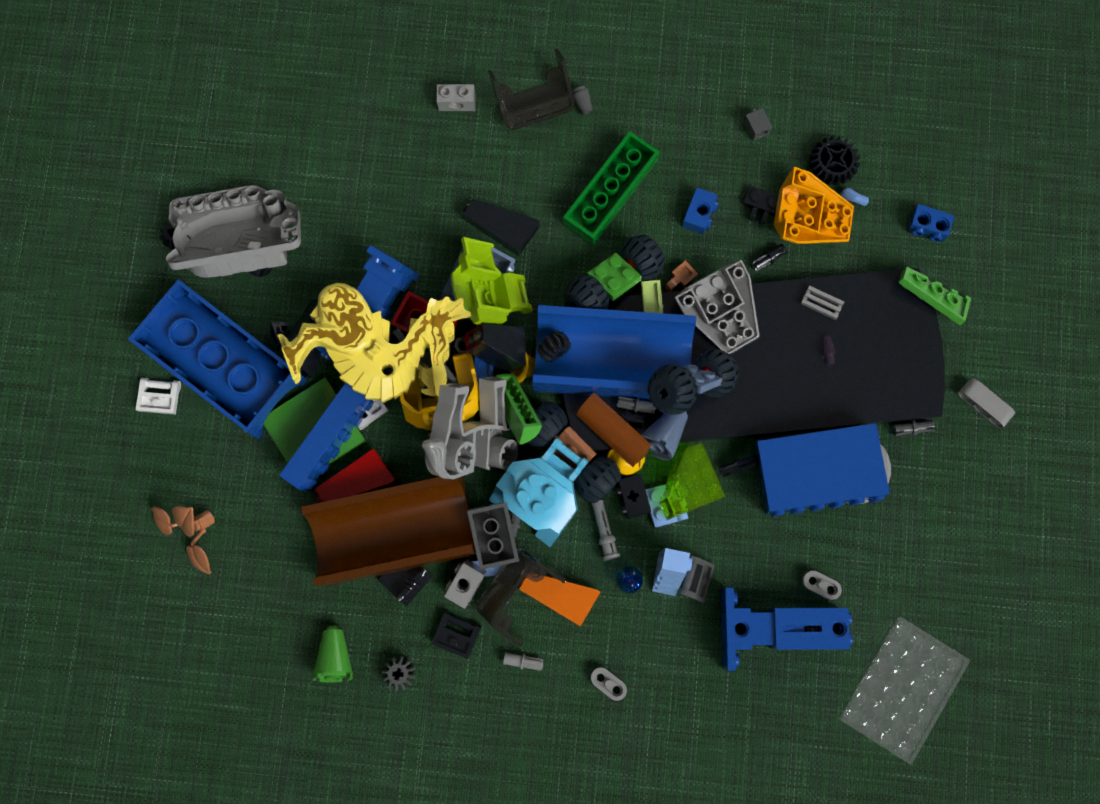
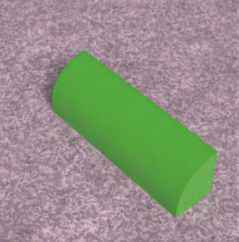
[496,373,542,445]

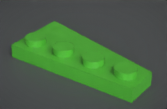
[898,267,971,325]

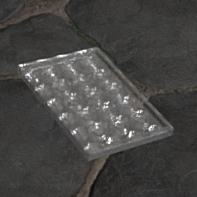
[839,617,971,765]

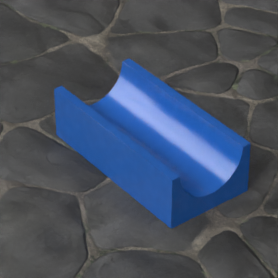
[128,279,307,439]
[533,305,696,399]

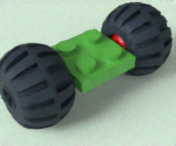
[563,234,665,310]

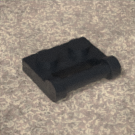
[431,611,482,659]

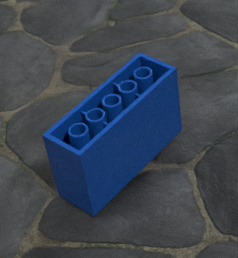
[754,423,890,517]

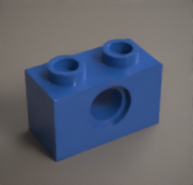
[682,188,719,235]

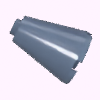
[641,412,688,461]

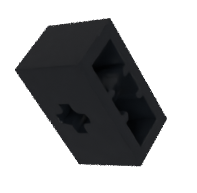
[615,474,652,519]

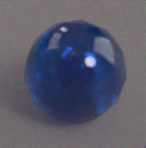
[616,566,643,593]

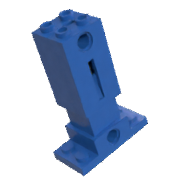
[316,245,420,360]
[720,588,853,671]

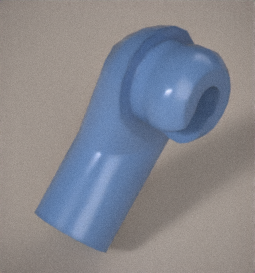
[840,188,869,206]

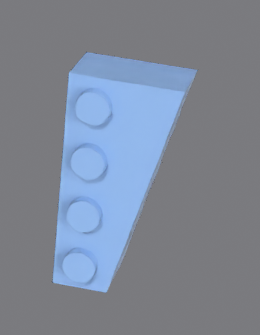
[652,548,693,596]

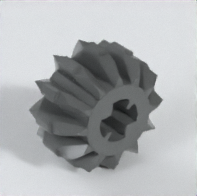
[382,657,416,691]

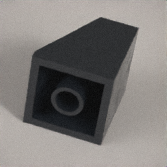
[464,323,526,373]

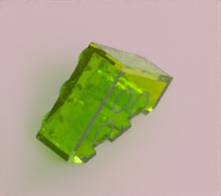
[659,443,726,521]

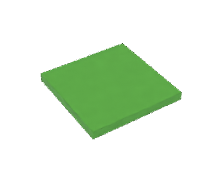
[264,378,366,465]

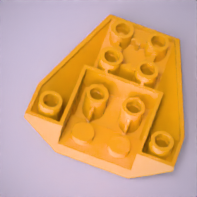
[774,167,854,244]

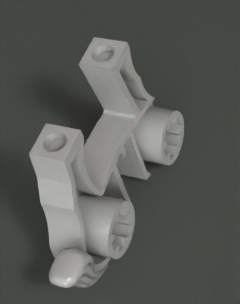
[422,377,518,479]

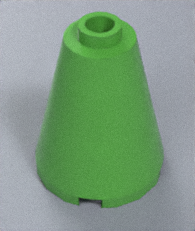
[312,626,353,683]

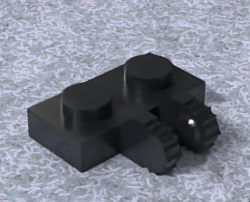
[743,186,778,225]

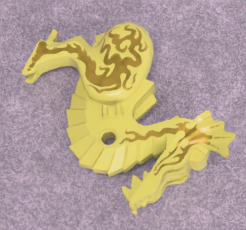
[278,283,471,403]

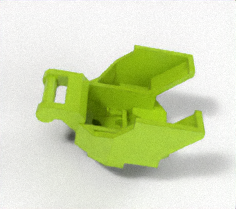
[451,237,533,325]

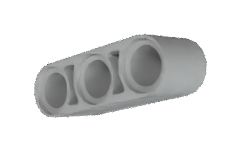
[958,378,1015,429]

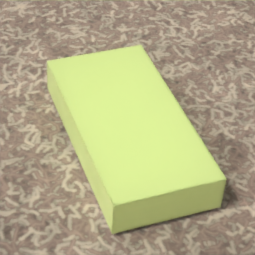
[641,280,663,313]

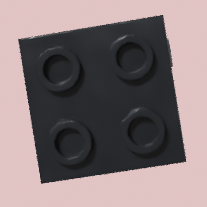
[378,567,433,606]

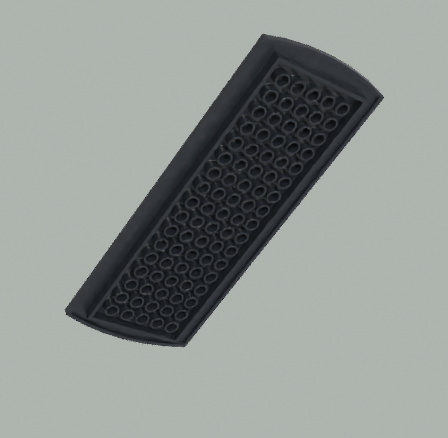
[563,267,945,451]

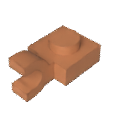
[664,260,698,292]

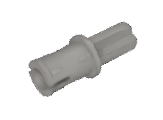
[503,652,544,671]

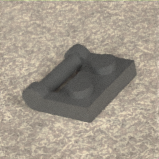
[678,555,715,603]

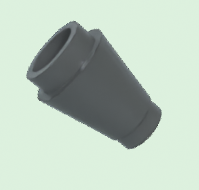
[572,86,593,115]

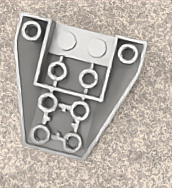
[674,260,760,354]

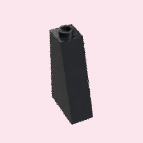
[463,200,540,256]
[276,299,321,377]

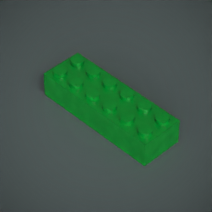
[563,131,660,245]

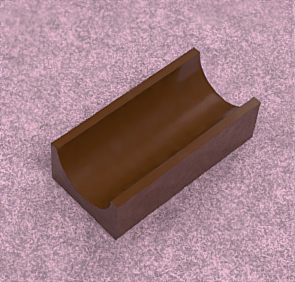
[301,476,477,587]

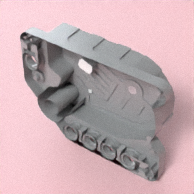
[166,185,301,278]

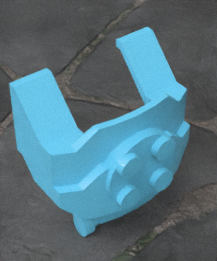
[489,437,589,547]

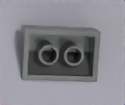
[467,502,519,570]

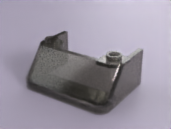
[488,48,575,130]
[476,547,566,647]

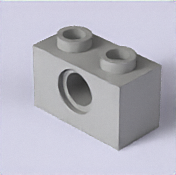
[437,84,475,111]
[444,560,487,609]

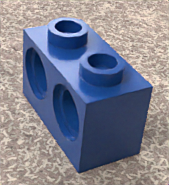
[907,204,955,242]

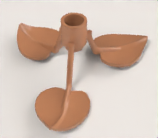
[151,506,215,574]

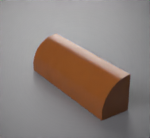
[576,393,652,467]

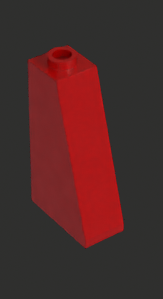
[316,449,398,503]

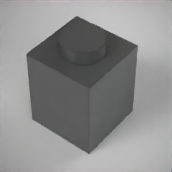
[743,108,772,141]

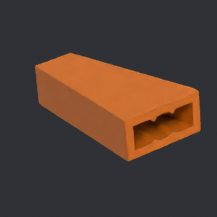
[518,572,600,626]

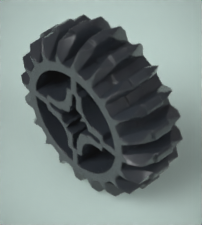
[809,135,860,186]

